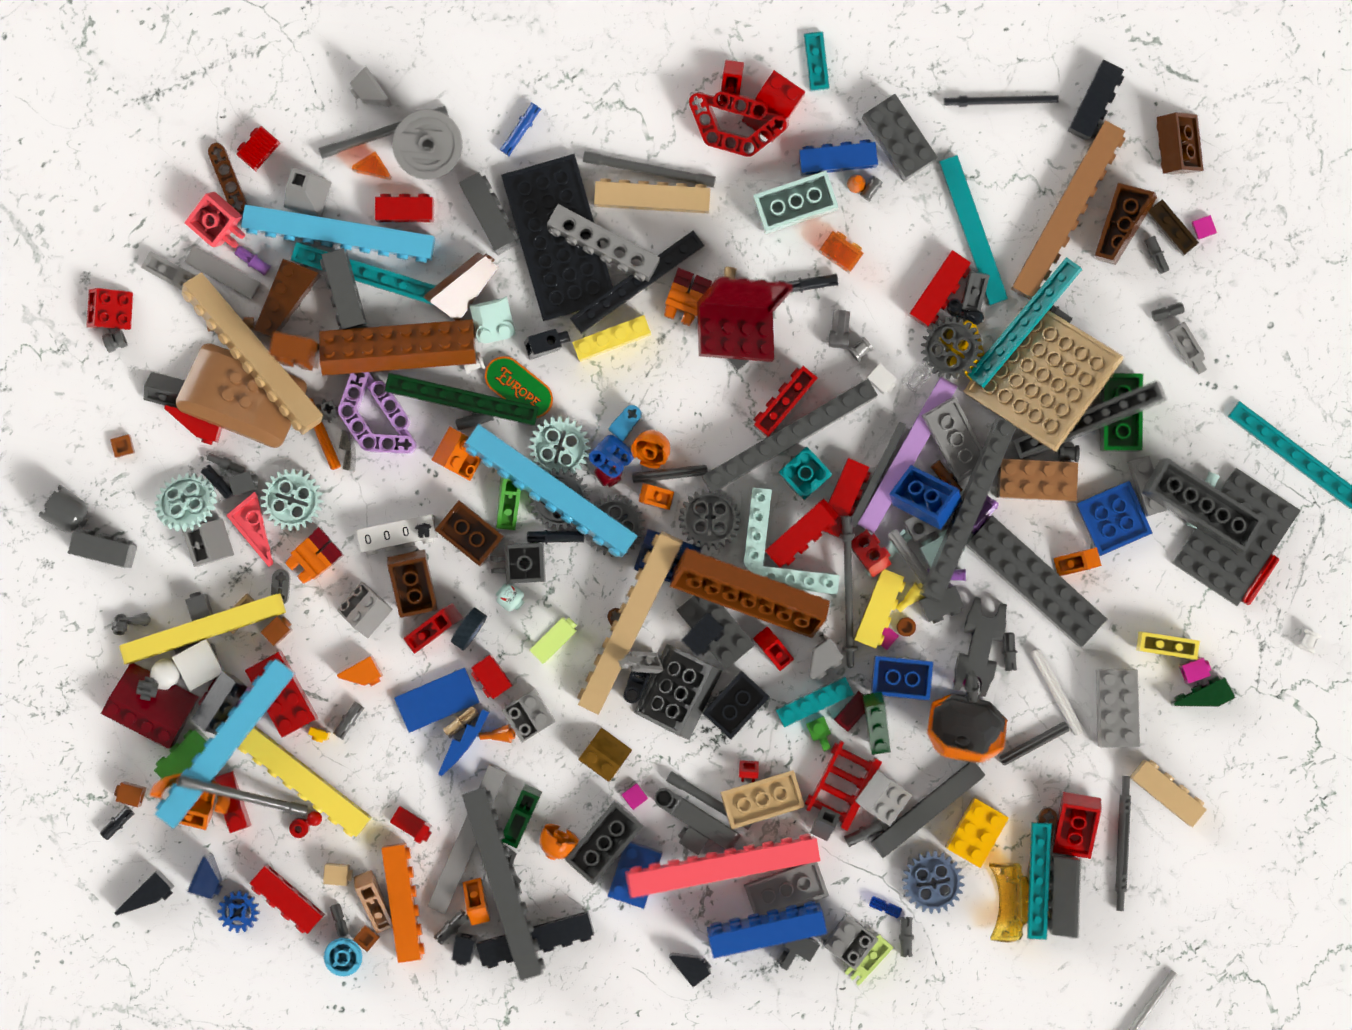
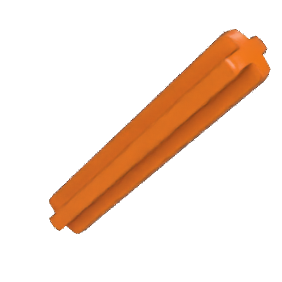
[309,398,341,470]

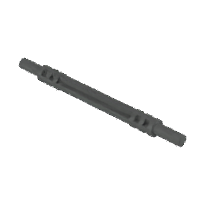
[1115,776,1131,911]

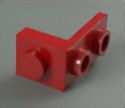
[390,806,432,844]

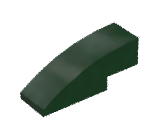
[502,784,542,849]

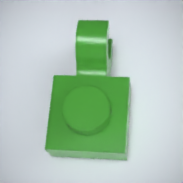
[806,716,831,752]

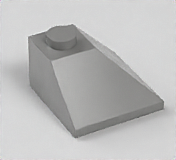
[350,67,392,107]

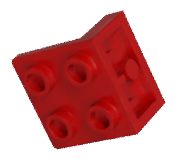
[86,288,133,330]

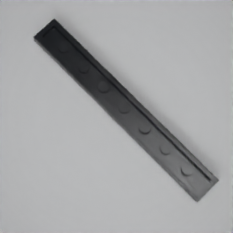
[570,230,705,334]

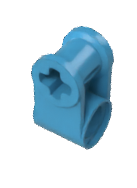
[608,405,642,441]

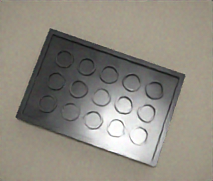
[1172,468,1301,606]

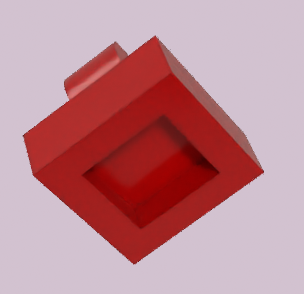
[739,760,759,783]

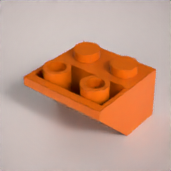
[431,426,482,481]

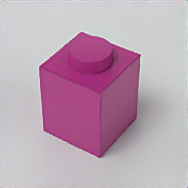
[1179,657,1211,684]

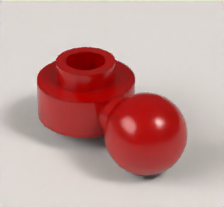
[289,811,322,838]

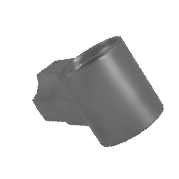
[829,310,850,349]

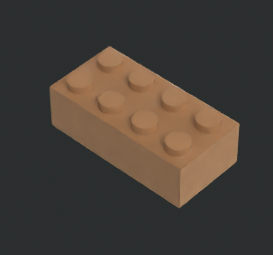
[997,459,1078,502]

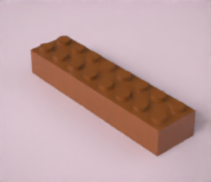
[319,319,476,376]
[670,549,830,638]

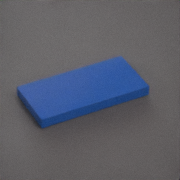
[394,667,480,733]

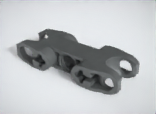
[954,597,1007,697]

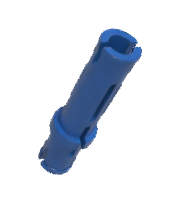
[499,102,542,157]

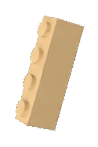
[1130,760,1207,828]

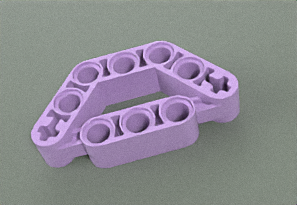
[338,372,417,454]

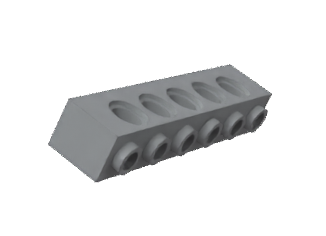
[547,204,660,282]

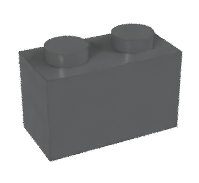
[919,586,965,624]

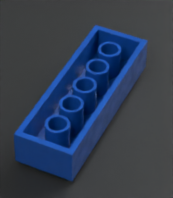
[707,901,827,959]

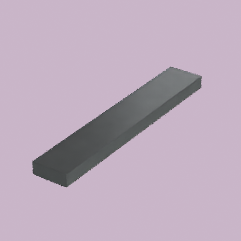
[852,422,906,528]

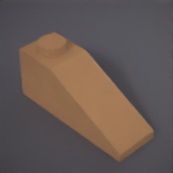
[354,870,393,934]

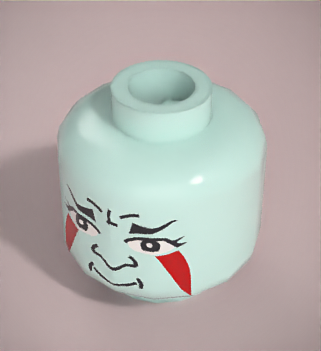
[496,583,524,611]

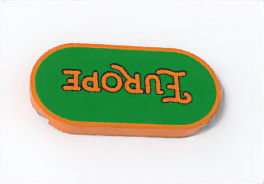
[485,356,553,418]

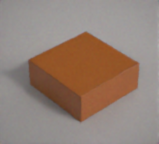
[110,434,135,458]
[353,924,380,952]

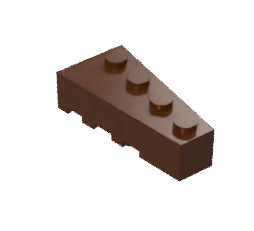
[1095,183,1157,265]

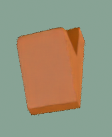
[638,483,674,510]

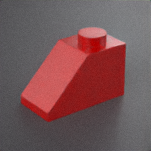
[719,60,744,107]
[753,626,794,671]

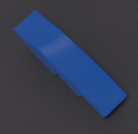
[438,709,490,776]

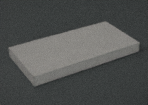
[921,396,983,482]
[744,862,829,916]

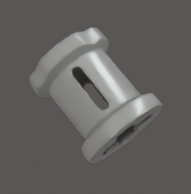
[848,337,874,362]

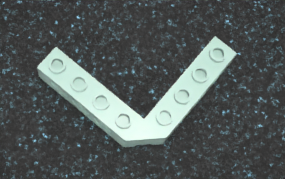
[743,487,840,594]

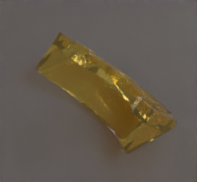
[989,863,1029,943]

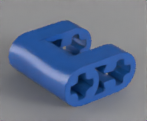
[589,435,634,478]

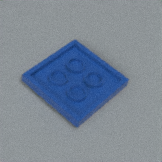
[1076,481,1153,556]

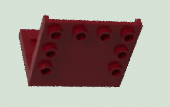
[697,276,792,362]

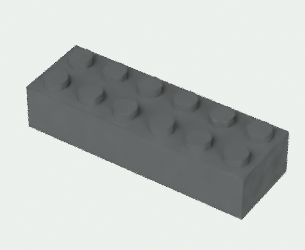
[1142,458,1264,553]

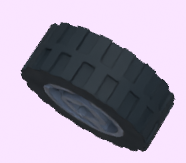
[451,607,487,651]

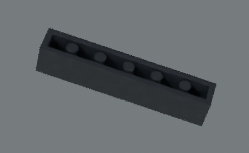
[476,911,595,969]

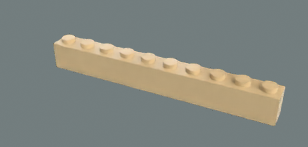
[181,272,323,435]
[577,531,683,715]

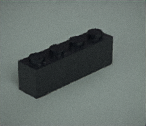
[1068,59,1125,141]

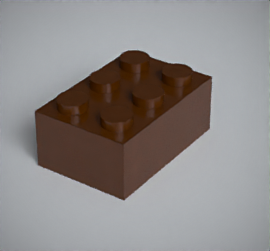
[435,500,505,567]
[387,549,438,618]

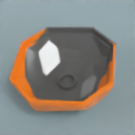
[927,693,1007,763]

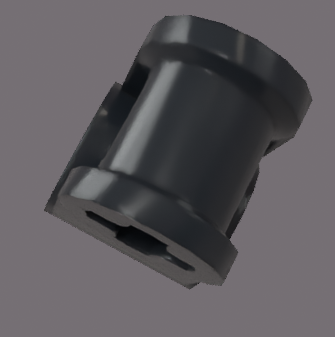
[623,671,651,704]

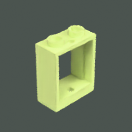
[529,617,577,664]

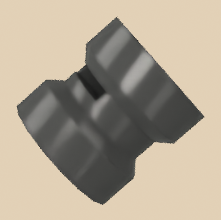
[102,329,128,353]

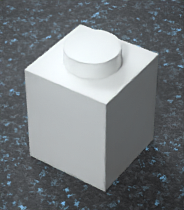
[866,363,897,394]

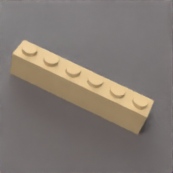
[594,178,710,214]

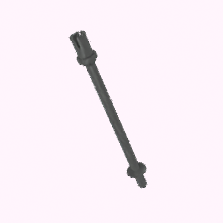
[840,516,858,668]

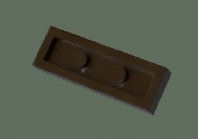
[1148,199,1199,256]

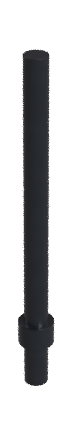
[944,95,1059,107]

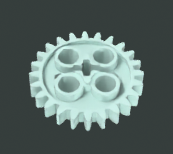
[529,416,591,474]
[260,469,324,531]
[154,473,217,532]

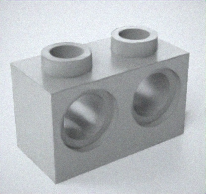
[903,516,949,543]

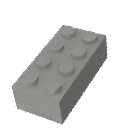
[1096,669,1140,748]

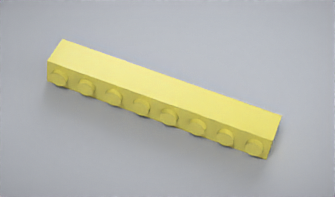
[237,726,372,837]

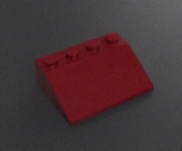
[100,663,199,749]

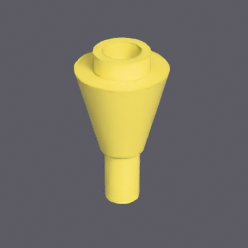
[896,582,926,612]

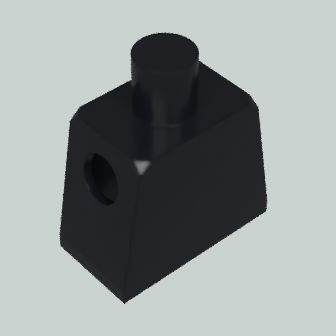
[524,329,570,360]

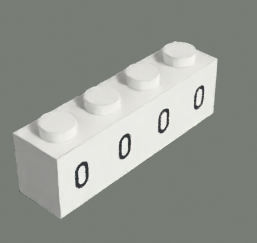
[356,514,438,556]

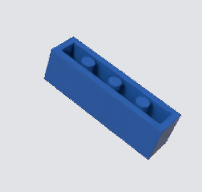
[799,139,878,176]

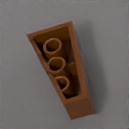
[254,259,322,337]

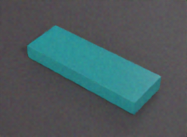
[804,32,830,91]

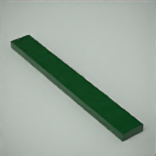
[384,372,539,426]

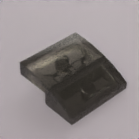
[339,430,356,472]

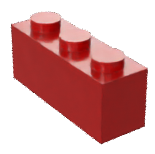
[375,194,434,222]

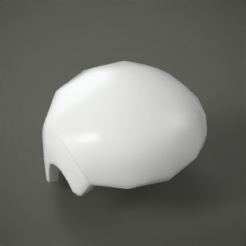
[150,659,180,690]

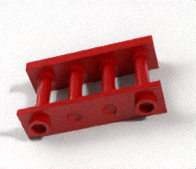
[804,740,882,831]

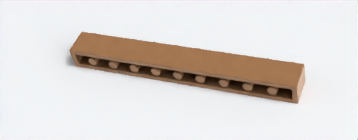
[1011,120,1126,300]

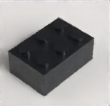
[702,670,770,739]

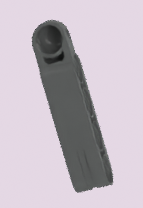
[654,788,741,849]

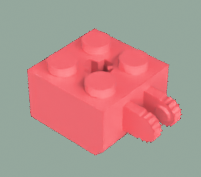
[184,192,245,248]

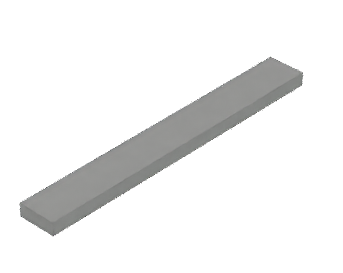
[427,765,507,914]

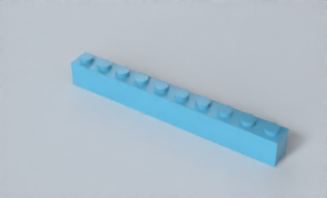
[241,205,436,263]
[463,424,637,558]
[155,659,296,828]

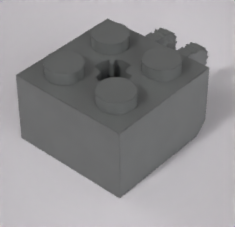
[490,543,546,584]

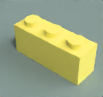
[1136,632,1200,660]

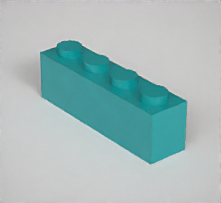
[775,676,854,728]

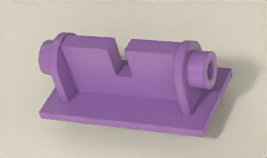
[972,495,999,534]

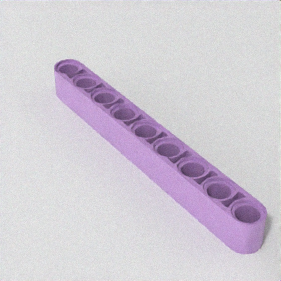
[857,377,958,533]

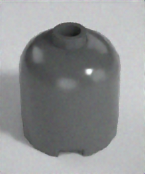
[38,485,88,533]

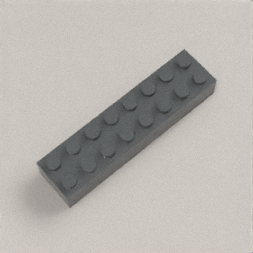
[966,515,1108,647]

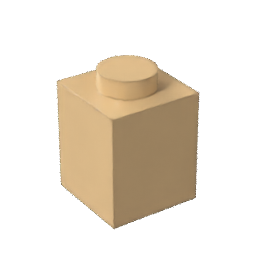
[323,863,353,886]

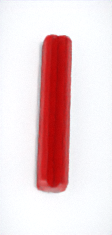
[1241,554,1279,605]

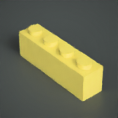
[572,315,651,362]
[854,569,906,649]

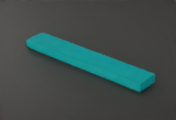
[1027,822,1051,940]

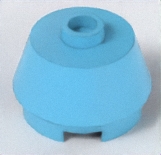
[324,938,362,977]

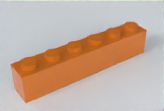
[381,843,425,963]

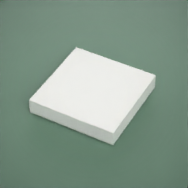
[172,639,224,691]

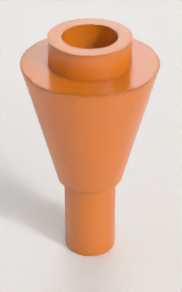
[847,174,866,193]
[479,724,516,743]

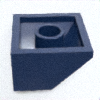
[187,852,223,899]

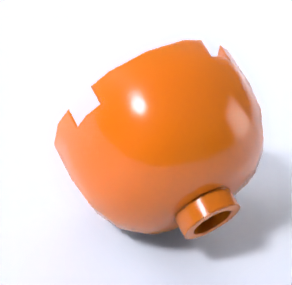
[631,430,671,469]
[539,824,579,860]

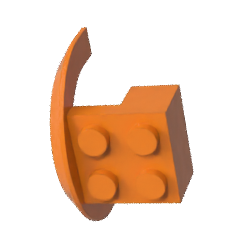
[149,773,230,830]

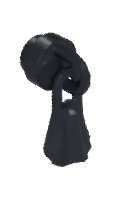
[947,299,984,325]

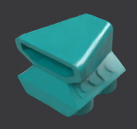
[778,446,832,500]

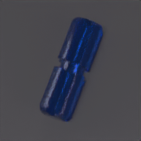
[869,896,902,918]

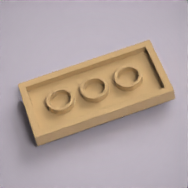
[720,770,805,830]

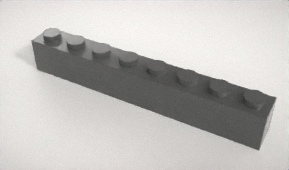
[1013,381,1167,459]

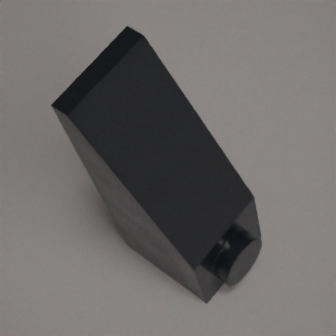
[114,870,175,916]

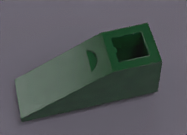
[1171,675,1236,707]

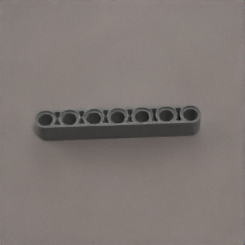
[870,762,985,858]

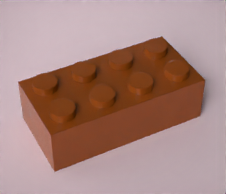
[269,332,319,371]

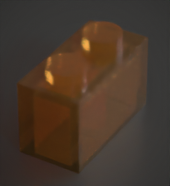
[818,231,864,274]

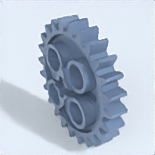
[902,850,965,914]

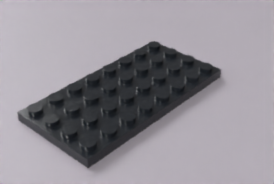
[501,154,613,322]

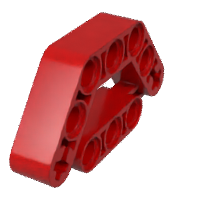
[689,91,789,157]

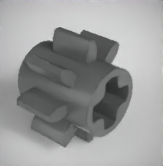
[316,399,339,423]
[136,676,159,701]

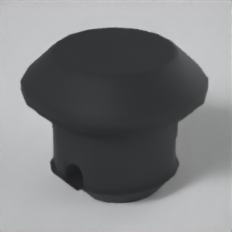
[415,524,432,538]

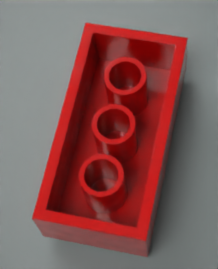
[245,651,318,738]

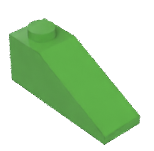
[496,477,521,530]

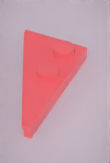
[226,492,273,567]

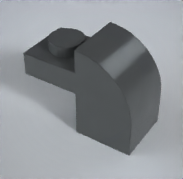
[779,938,820,971]

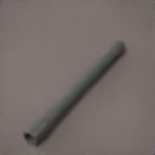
[319,105,449,159]
[583,151,716,188]
[178,775,308,816]

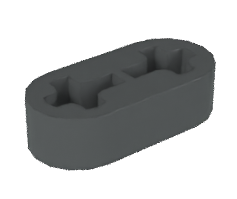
[270,569,291,604]

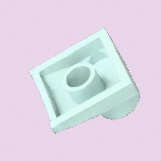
[469,296,516,343]

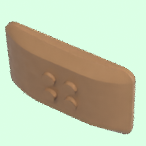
[176,343,307,448]

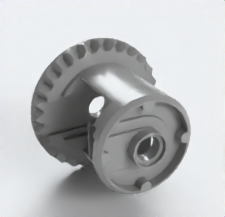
[392,110,463,180]

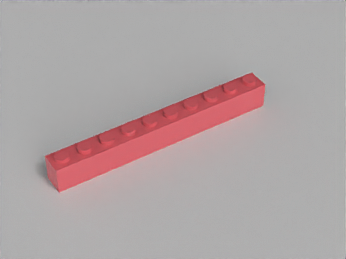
[625,834,820,898]

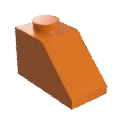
[1053,547,1102,576]
[337,656,383,687]
[462,878,491,926]

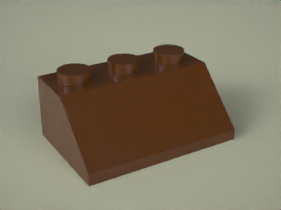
[1157,112,1204,175]

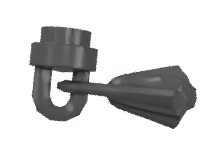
[111,613,151,635]

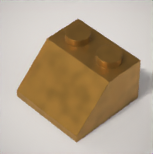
[578,727,632,782]

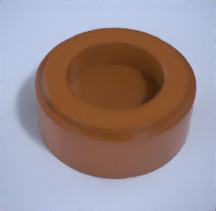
[896,617,916,637]

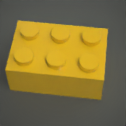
[945,797,1009,868]

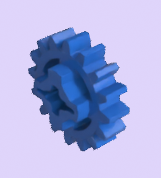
[217,890,260,933]

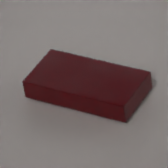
[833,691,865,732]

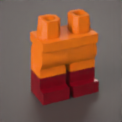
[664,267,712,326]
[285,527,344,584]

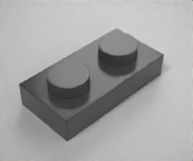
[961,271,990,311]

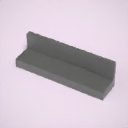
[143,372,185,408]

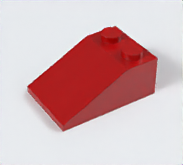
[741,70,806,143]
[1053,792,1102,859]

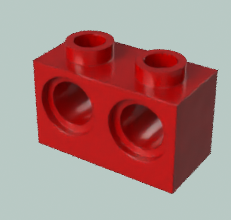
[851,529,891,577]

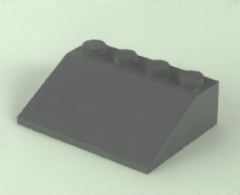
[634,644,723,740]

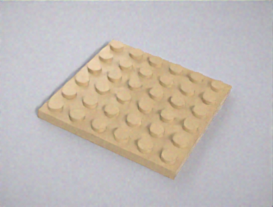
[963,299,1124,452]

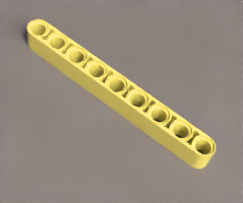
[119,594,286,665]

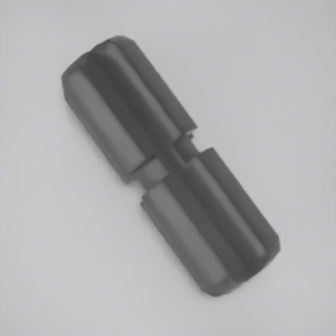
[1151,302,1185,322]
[330,903,349,937]

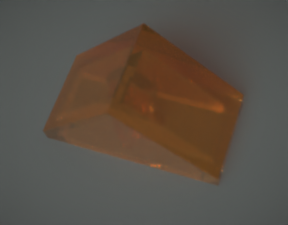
[352,151,392,180]

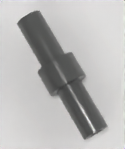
[207,453,245,473]

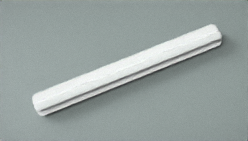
[1031,649,1084,736]

